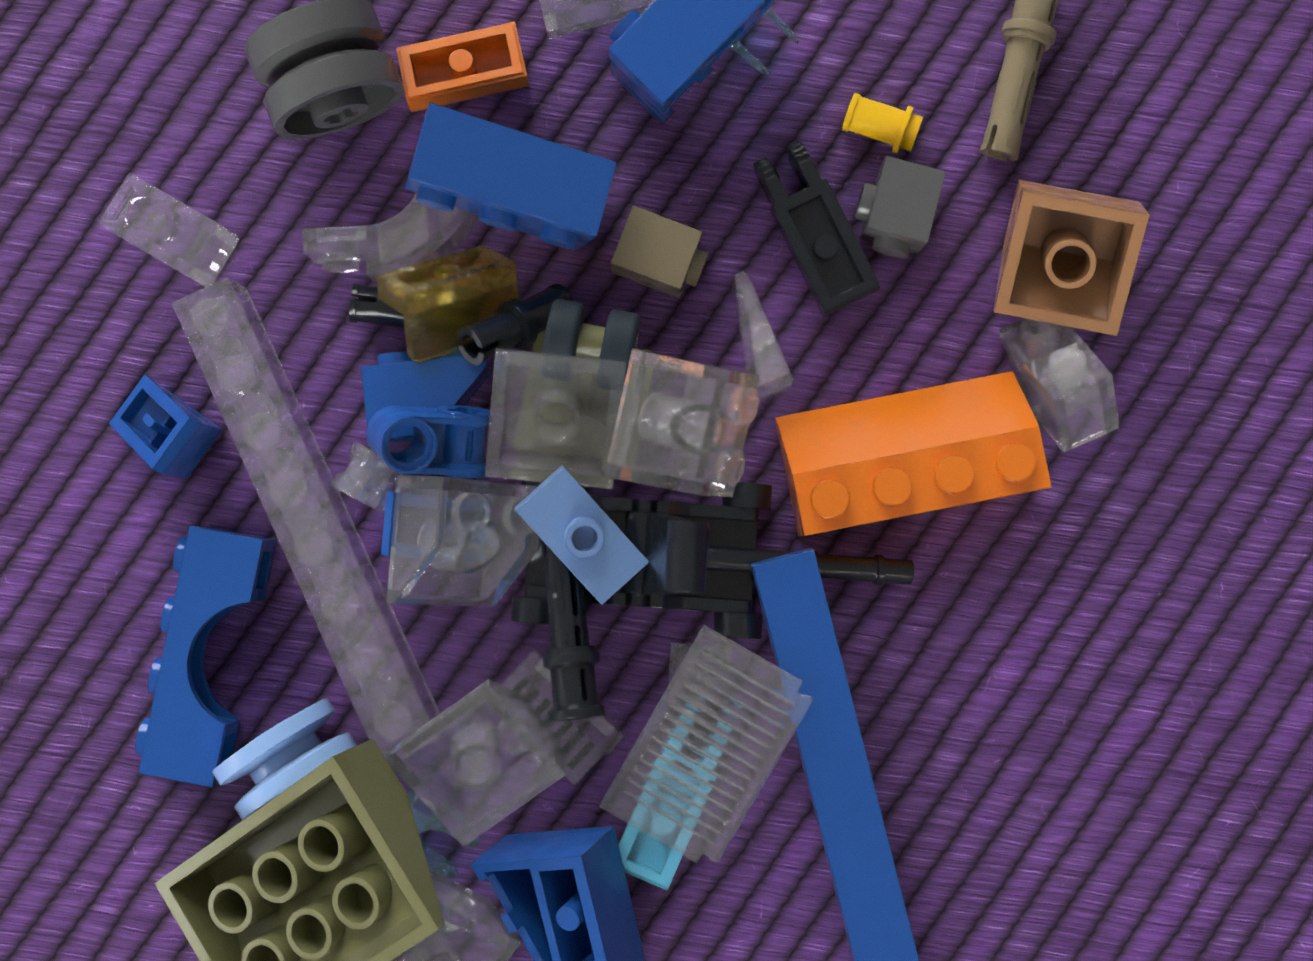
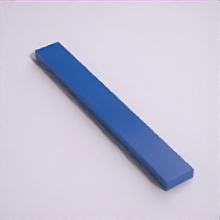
[751,548,919,961]

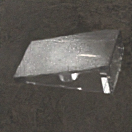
[98,173,239,288]
[733,271,794,407]

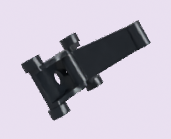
[511,467,914,639]

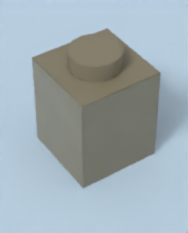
[611,205,709,299]

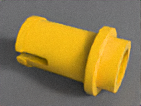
[842,93,923,154]

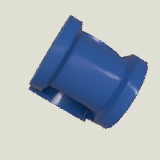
[366,405,494,478]

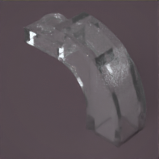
[302,193,479,285]

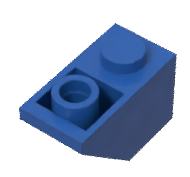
[361,346,492,443]

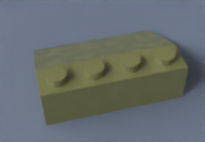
[154,738,445,961]

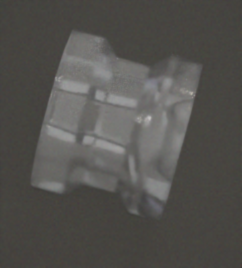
[331,441,406,513]

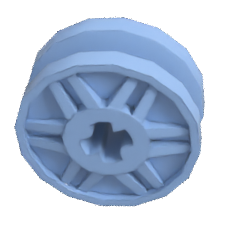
[212,698,357,820]

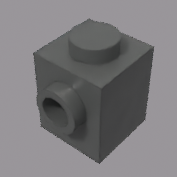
[854,156,946,258]

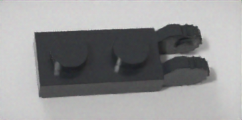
[753,141,880,317]

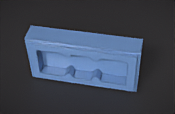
[514,465,649,605]

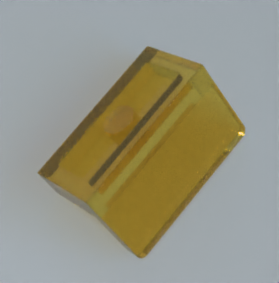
[376,245,518,363]

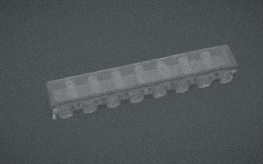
[171,277,446,758]

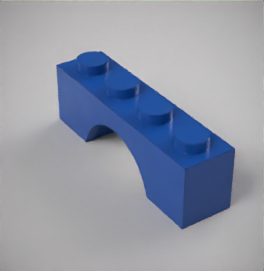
[135,526,277,787]

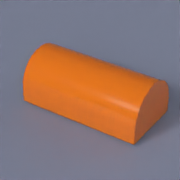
[396,21,530,112]

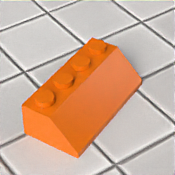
[775,371,1052,536]

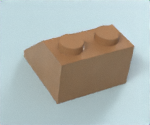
[994,180,1150,336]

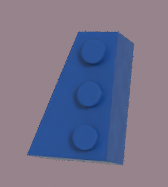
[608,0,776,125]
[404,102,617,251]
[471,826,646,961]

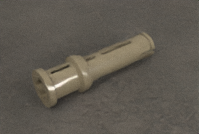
[980,0,1059,161]

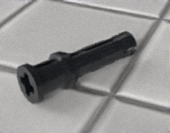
[541,540,606,722]

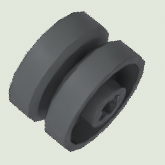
[244,0,405,139]

